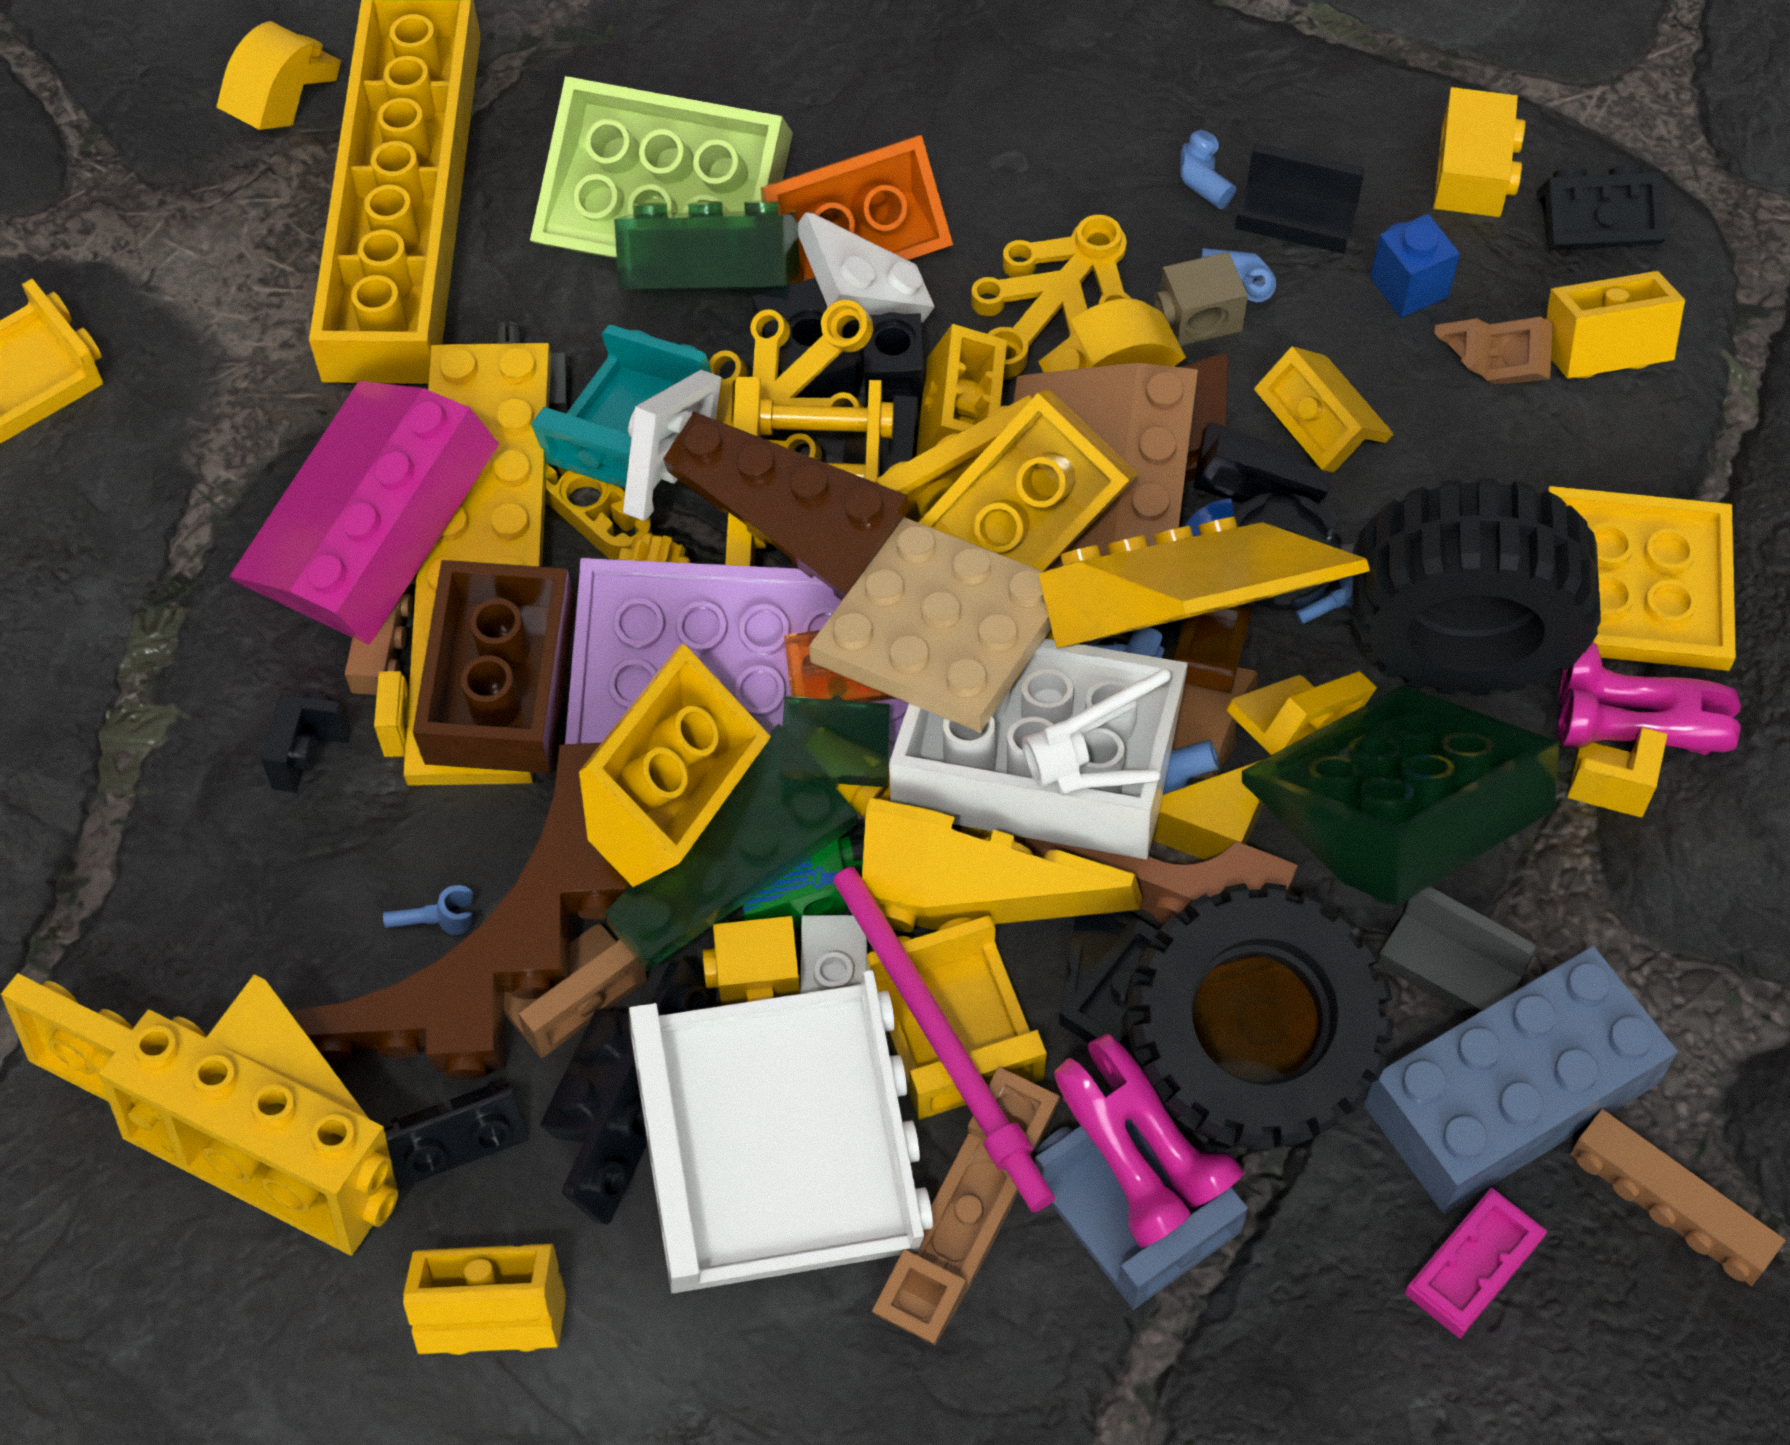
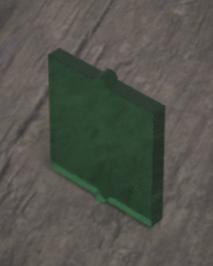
[779,696,890,788]

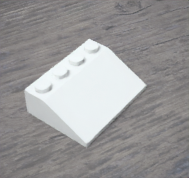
[889,638,1188,860]

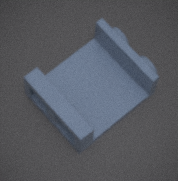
[1035,1094,1248,1310]

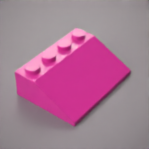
[229,381,499,645]

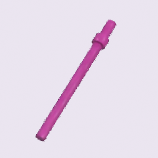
[833,867,1055,1213]

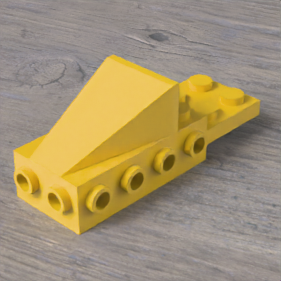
[1,973,398,1256]

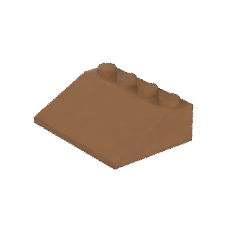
[1013,363,1198,571]

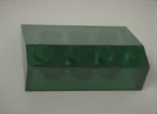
[1242,685,1560,906]

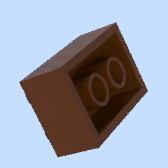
[413,560,576,774]

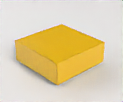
[374,671,409,757]

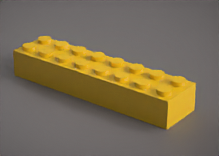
[309,0,481,384]

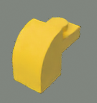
[216,21,341,130]
[1038,299,1186,373]

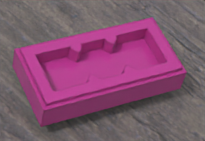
[1404,1187,1548,1339]

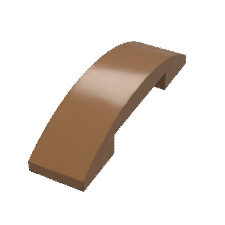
[872,1066,1060,1346]

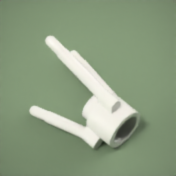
[1021,669,1171,796]

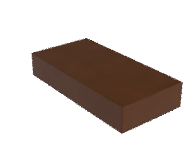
[1174,606,1252,694]

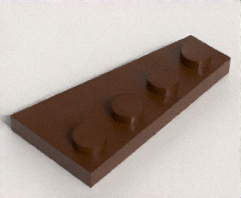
[663,411,910,601]

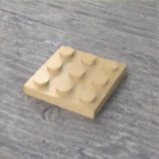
[809,517,1051,733]

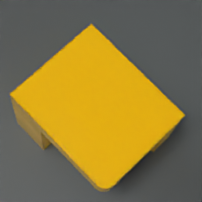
[1567,727,1667,818]

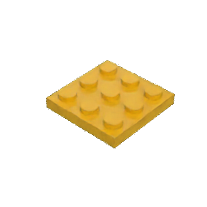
[1548,486,1736,671]

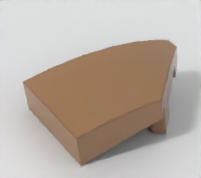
[1434,316,1553,384]

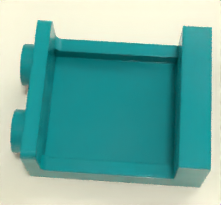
[531,324,712,489]

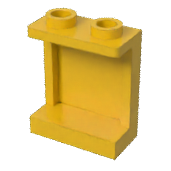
[0,279,104,444]
[866,916,1047,1120]

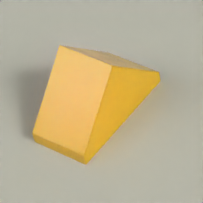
[1152,758,1273,861]

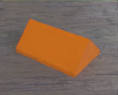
[760,135,953,285]

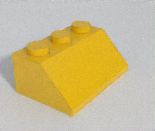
[579,643,771,887]

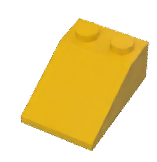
[918,389,1139,572]

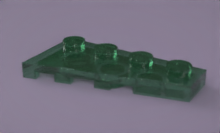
[605,723,858,971]

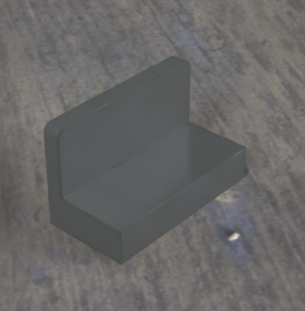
[1376,882,1537,1017]

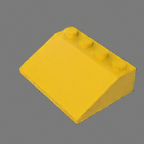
[1038,516,1370,649]

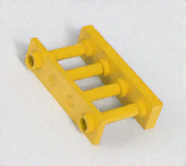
[725,376,894,566]

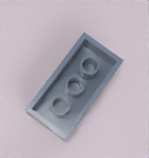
[1364,945,1678,1215]

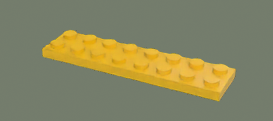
[403,343,551,786]

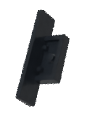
[540,960,715,1225]

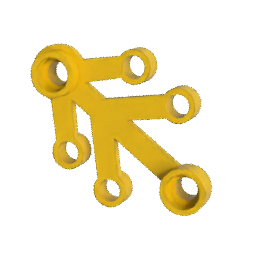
[971,215,1131,380]
[709,300,873,461]

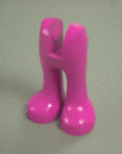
[1557,642,1741,755]
[1054,1034,1244,1248]

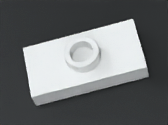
[800,915,867,994]

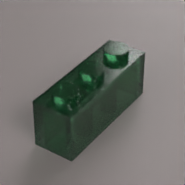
[614,200,800,289]

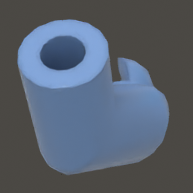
[1180,130,1236,209]
[1200,248,1276,302]
[1163,739,1220,795]

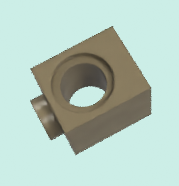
[1153,252,1248,346]

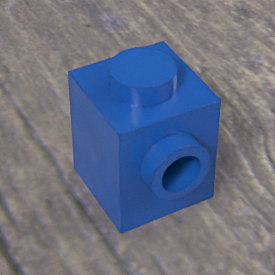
[1370,213,1460,318]

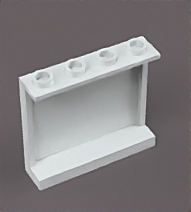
[629,970,933,1294]

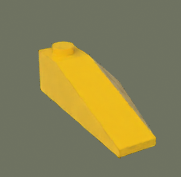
[862,798,1143,932]

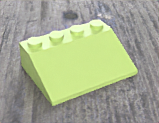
[530,76,793,285]

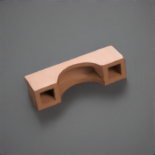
[1025,838,1298,958]

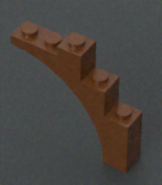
[292,742,634,1080]

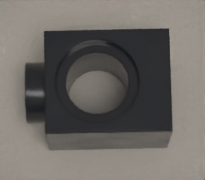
[863,312,924,407]

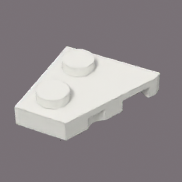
[795,212,935,322]
[623,370,722,521]

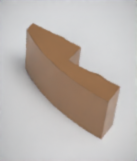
[1172,668,1258,779]

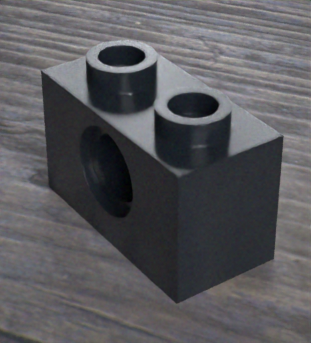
[752,278,864,398]

